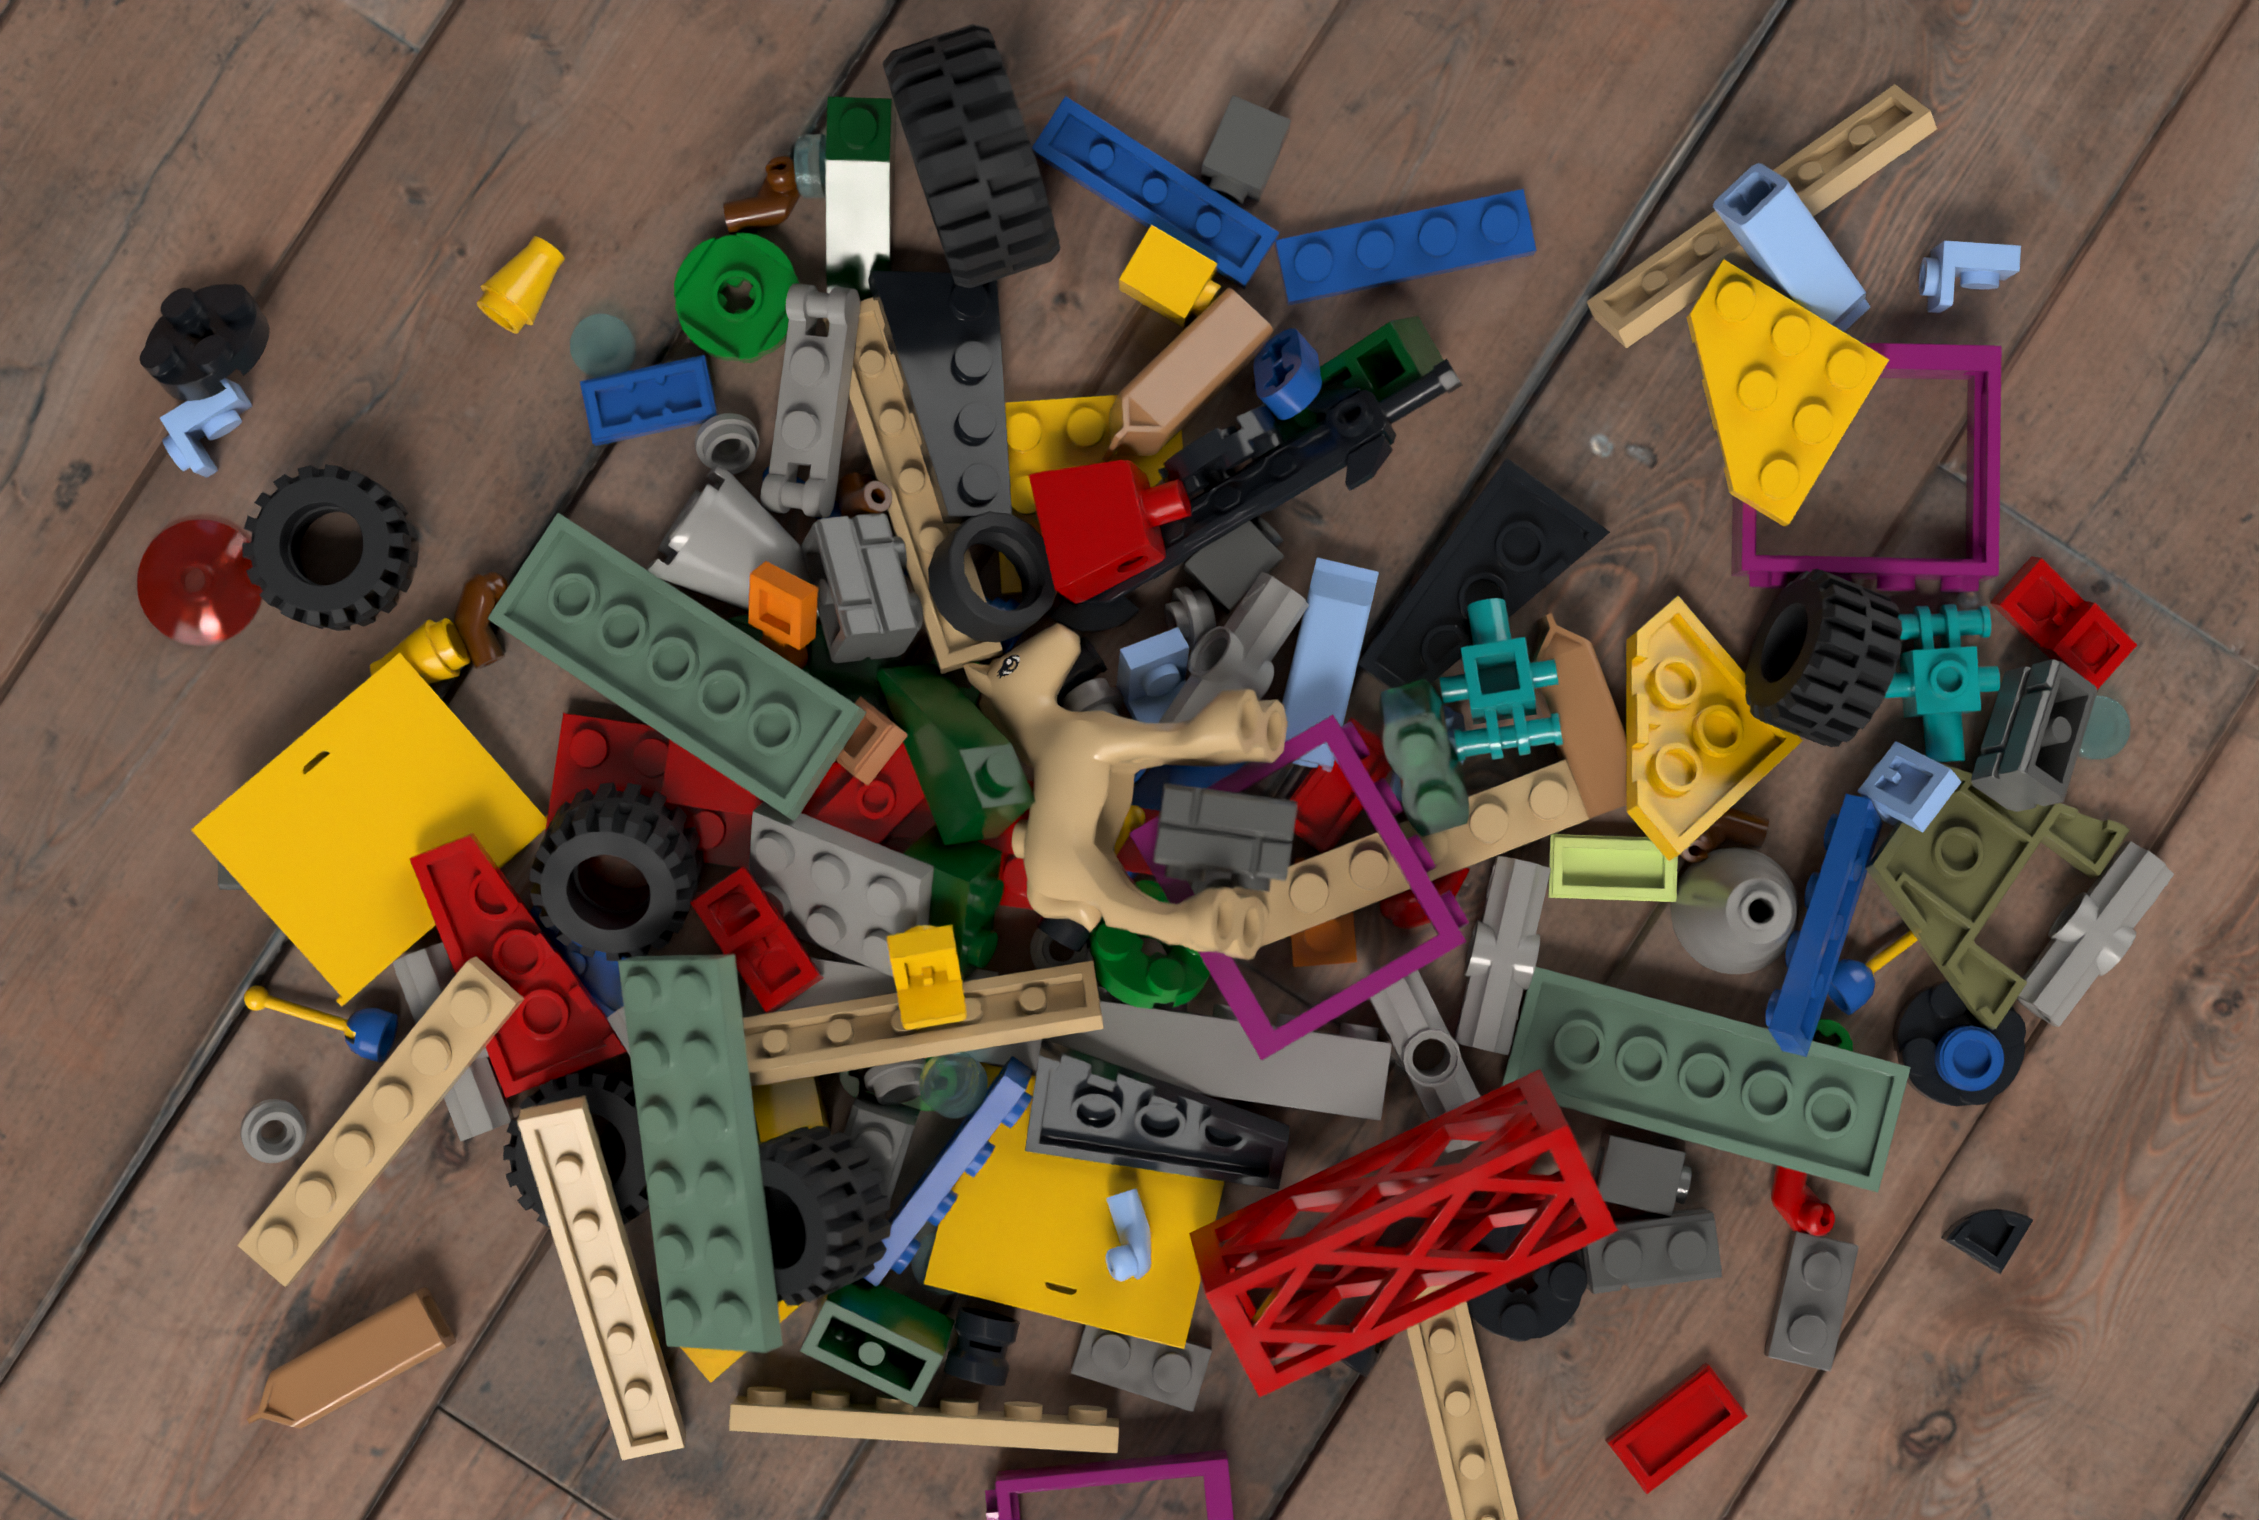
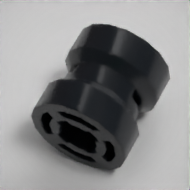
[944,1307,1020,1386]

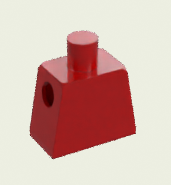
[1029,460,1191,604]

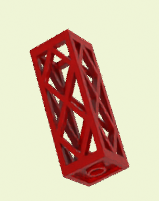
[1189,1069,1618,1398]

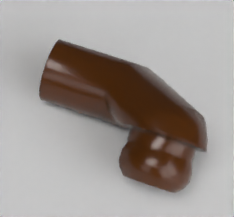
[723,156,805,234]
[836,472,892,519]
[454,572,508,669]
[1680,808,1769,863]

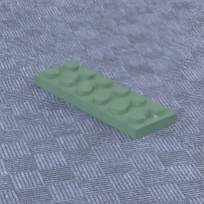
[487,513,867,821]
[618,955,783,1353]
[1501,966,1911,1192]

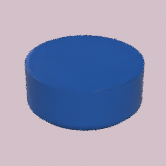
[1935,1026,2004,1091]

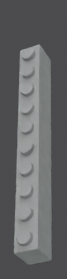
[743,942,1392,1121]

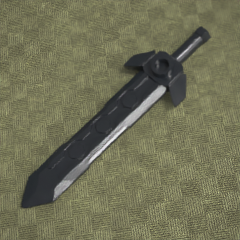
[1066,359,1463,604]

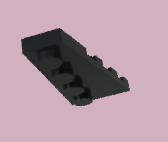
[867,271,1012,524]
[1357,458,1610,703]
[1025,1039,1290,1190]

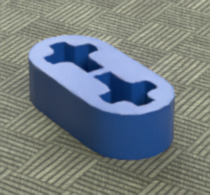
[1253,328,1322,420]

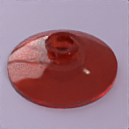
[137,519,263,646]

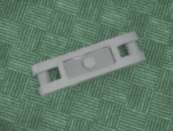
[761,283,860,518]

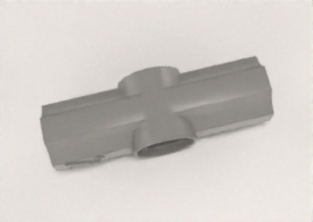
[1158,571,1309,723]
[2017,841,2174,1027]
[1454,856,1551,1055]
[393,942,514,1142]
[1367,961,1481,1153]

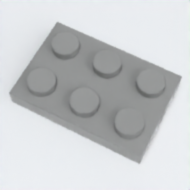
[749,802,934,977]

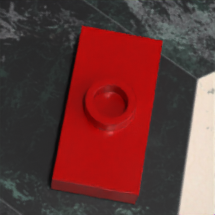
[813,742,925,845]

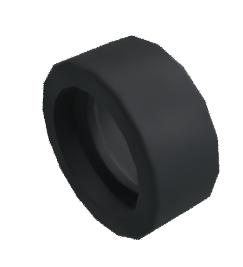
[928,512,1057,643]

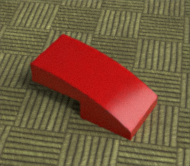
[1990,556,2137,690]
[691,866,824,1014]

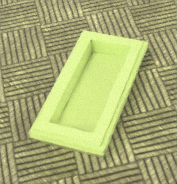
[1548,834,1678,902]

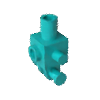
[1439,598,1563,761]
[1884,604,2000,763]

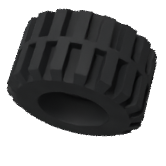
[242,464,418,631]
[1745,569,1902,747]
[529,782,704,961]
[503,1070,649,1228]
[758,1126,892,1306]

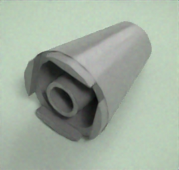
[647,464,819,619]
[1670,847,1799,974]

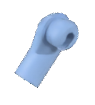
[1106,1188,1151,1281]

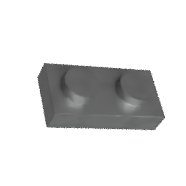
[1764,1230,1859,1372]
[1071,1325,1212,1412]

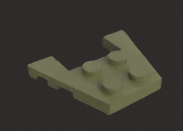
[1865,764,2130,1031]

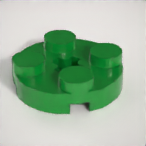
[674,233,800,363]
[1087,880,1211,1009]

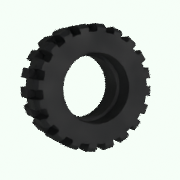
[882,24,1061,288]

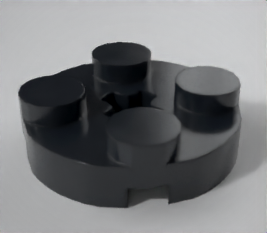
[139,284,270,401]
[1158,406,1285,497]
[1892,981,2026,1107]
[1466,1224,1587,1342]

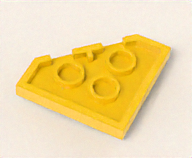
[1686,259,1889,527]
[999,395,1183,595]
[1626,596,1803,861]

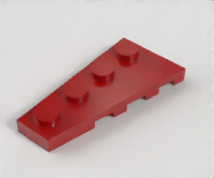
[409,833,627,1098]

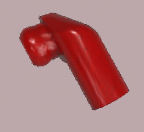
[1380,868,1470,929]
[1771,1165,1835,1237]

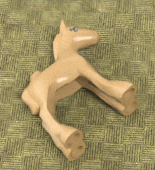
[963,623,1288,959]

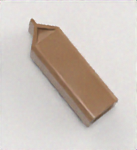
[1102,288,1273,462]
[1529,613,1627,818]
[246,1287,456,1428]

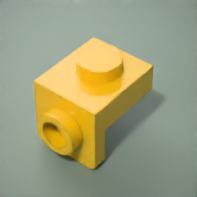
[886,925,967,1030]

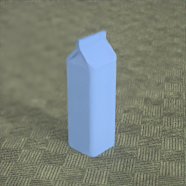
[1713,163,1870,332]
[1282,557,1379,772]

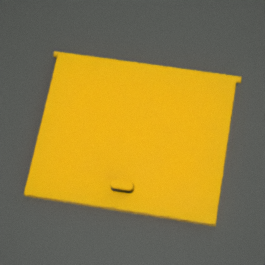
[191,652,548,1007]
[924,1061,1224,1349]

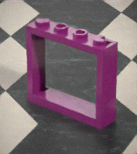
[1731,343,2002,592]
[1129,715,1469,1061]
[985,1449,1234,1520]

